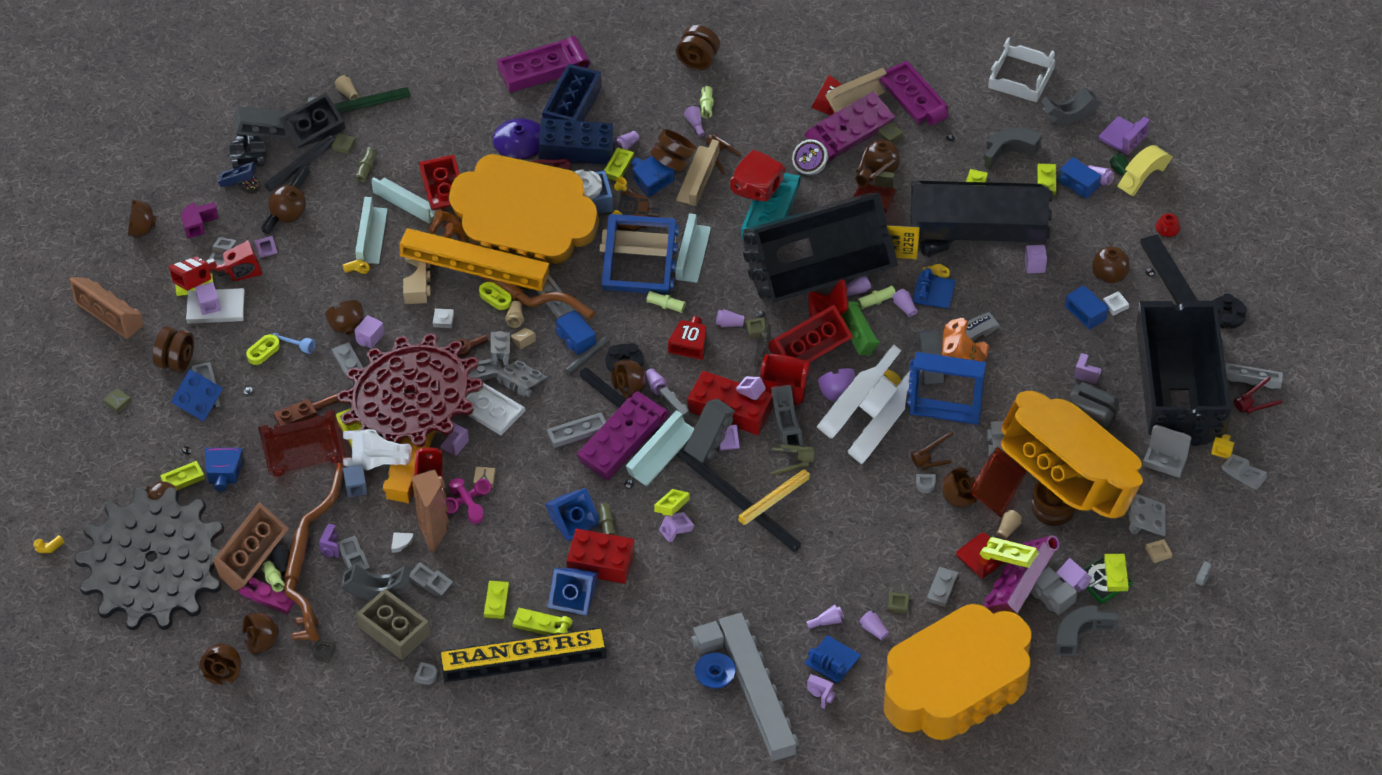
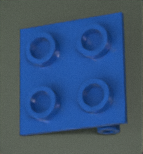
[912,268,955,309]
[171,369,223,421]
[804,635,861,684]

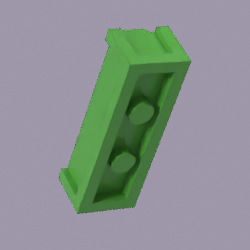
[841,301,880,356]

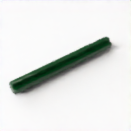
[334,87,410,113]

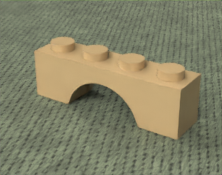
[403,258,431,304]

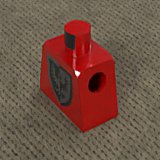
[216,241,263,281]

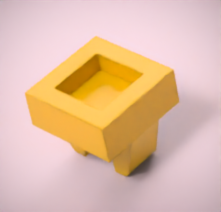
[1211,434,1235,459]

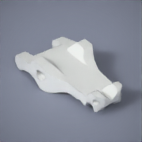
[343,429,412,471]

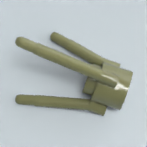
[770,444,814,476]

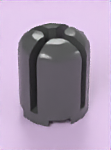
[1069,381,1119,430]

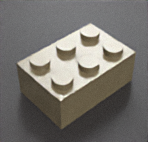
[356,589,431,660]

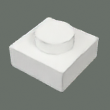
[1103,291,1129,316]
[433,309,454,328]

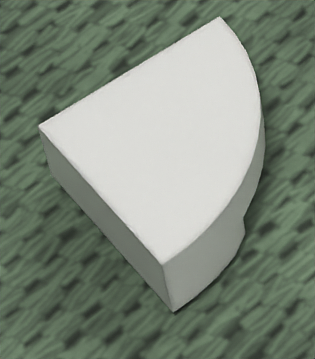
[391,533,414,553]

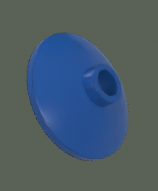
[695,653,736,688]

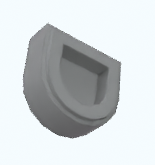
[916,474,936,493]
[1195,561,1211,586]
[414,662,438,684]

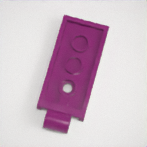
[879,61,948,126]

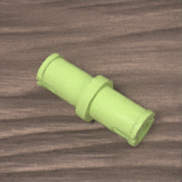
[700,86,714,119]
[857,285,896,310]
[646,291,686,313]
[262,561,285,592]

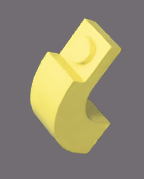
[1117,145,1173,196]

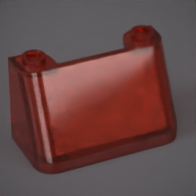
[258,410,345,477]

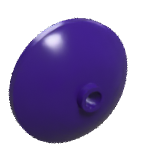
[493,118,540,159]

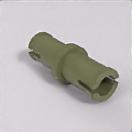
[355,148,377,183]
[598,503,616,535]

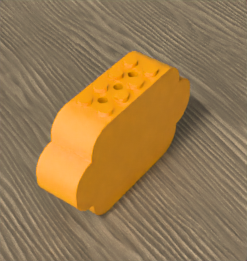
[449,154,599,264]
[1001,391,1143,518]
[884,604,1031,740]

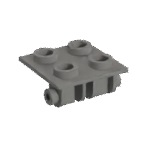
[496,360,548,397]
[1129,494,1166,536]

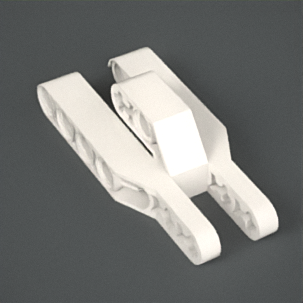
[817,345,922,464]

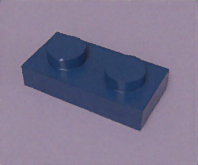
[218,162,256,187]

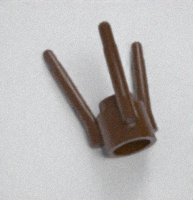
[706,133,742,175]
[855,148,895,187]
[911,431,953,470]

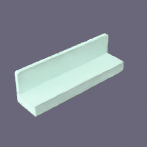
[371,177,441,224]
[355,197,388,264]
[675,213,711,283]
[626,410,694,486]

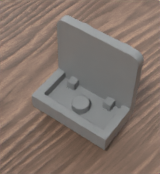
[1142,425,1191,478]

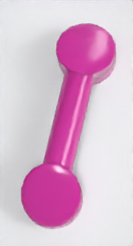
[449,478,484,524]
[444,479,491,515]

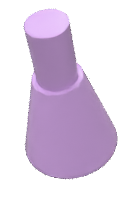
[683,106,705,137]
[806,604,844,629]

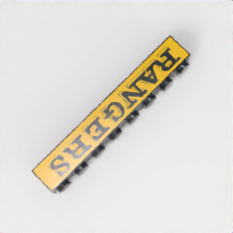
[440,628,606,683]

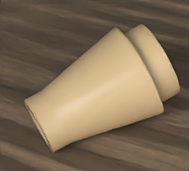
[335,75,359,100]
[505,301,524,328]
[996,510,1022,540]

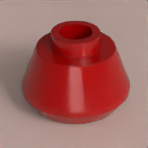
[1155,213,1181,237]

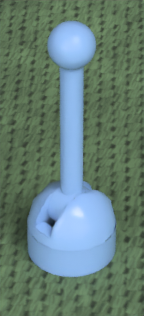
[272,333,315,354]

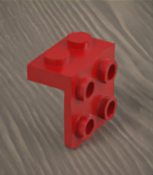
[808,279,849,318]
[956,532,1009,579]

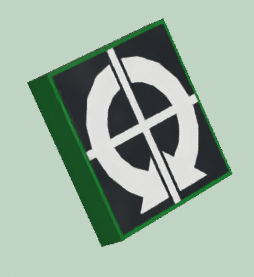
[1083,557,1133,604]

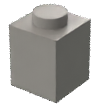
[691,621,723,655]

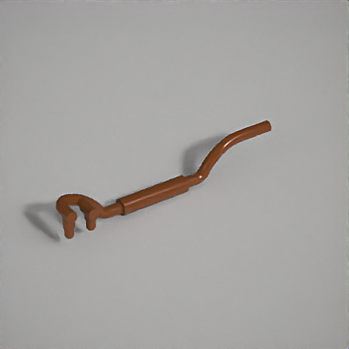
[429,210,596,320]
[284,463,346,642]

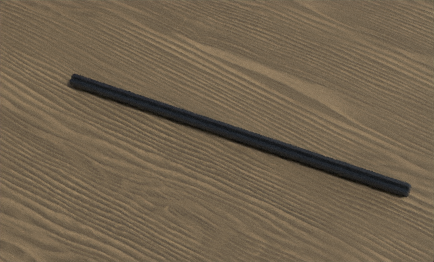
[580,367,801,552]

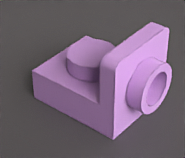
[719,425,740,451]
[659,512,695,542]
[807,674,835,709]

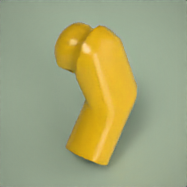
[342,259,370,274]
[922,264,950,278]
[33,535,65,553]

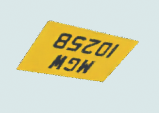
[887,226,919,259]

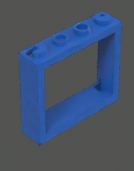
[602,214,679,295]
[907,352,986,425]

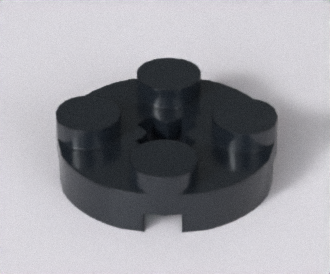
[1213,294,1247,329]
[605,343,644,372]

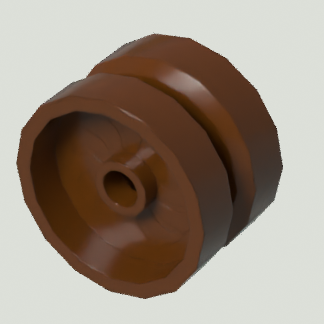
[676,25,720,70]
[650,129,697,172]
[153,326,194,373]
[1031,481,1075,526]

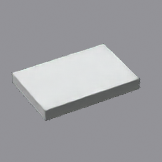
[186,288,245,324]
[466,383,525,435]

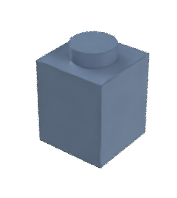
[343,465,367,498]

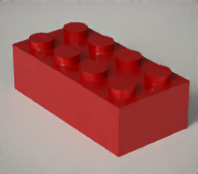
[766,305,853,363]
[687,371,773,436]

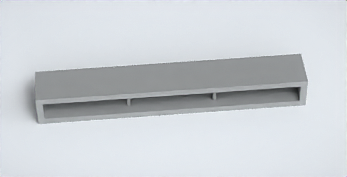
[719,613,799,761]

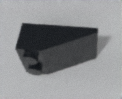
[279,92,346,149]

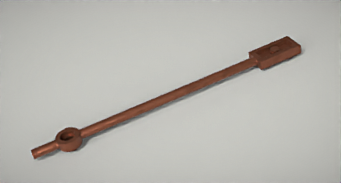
[273,335,489,430]

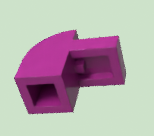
[181,202,219,239]

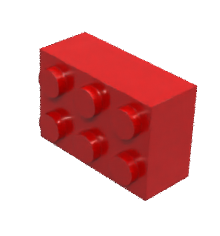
[566,529,635,584]

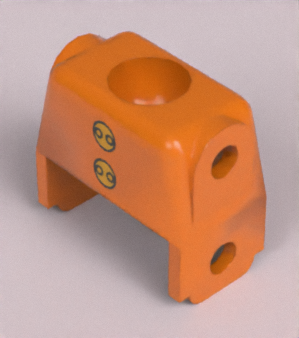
[942,318,990,362]

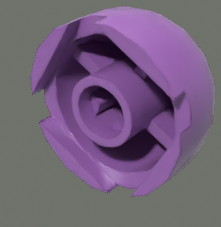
[818,368,856,401]

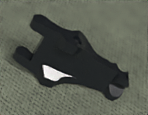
[229,134,266,168]

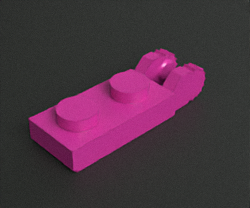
[239,577,295,614]

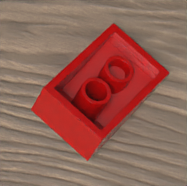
[419,154,460,211]

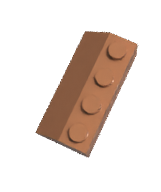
[69,277,144,339]
[412,470,449,553]
[213,502,289,591]

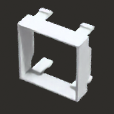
[988,38,1055,102]

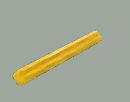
[738,469,810,525]

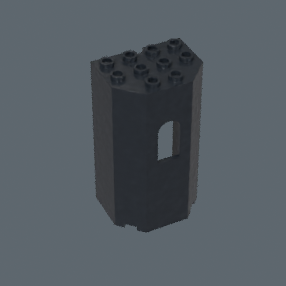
[910,180,1053,242]
[743,193,898,303]
[1136,301,1231,446]

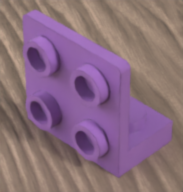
[1098,117,1150,155]

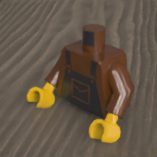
[612,177,660,232]

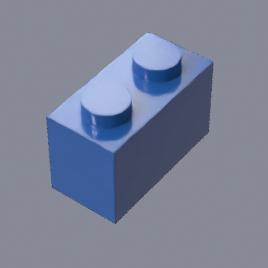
[1058,157,1102,199]
[1065,285,1108,330]
[555,310,596,355]

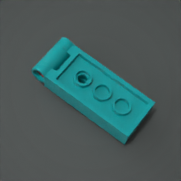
[741,173,801,239]

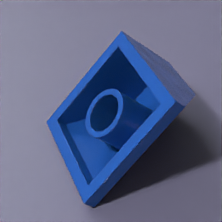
[545,488,600,541]
[548,568,598,616]

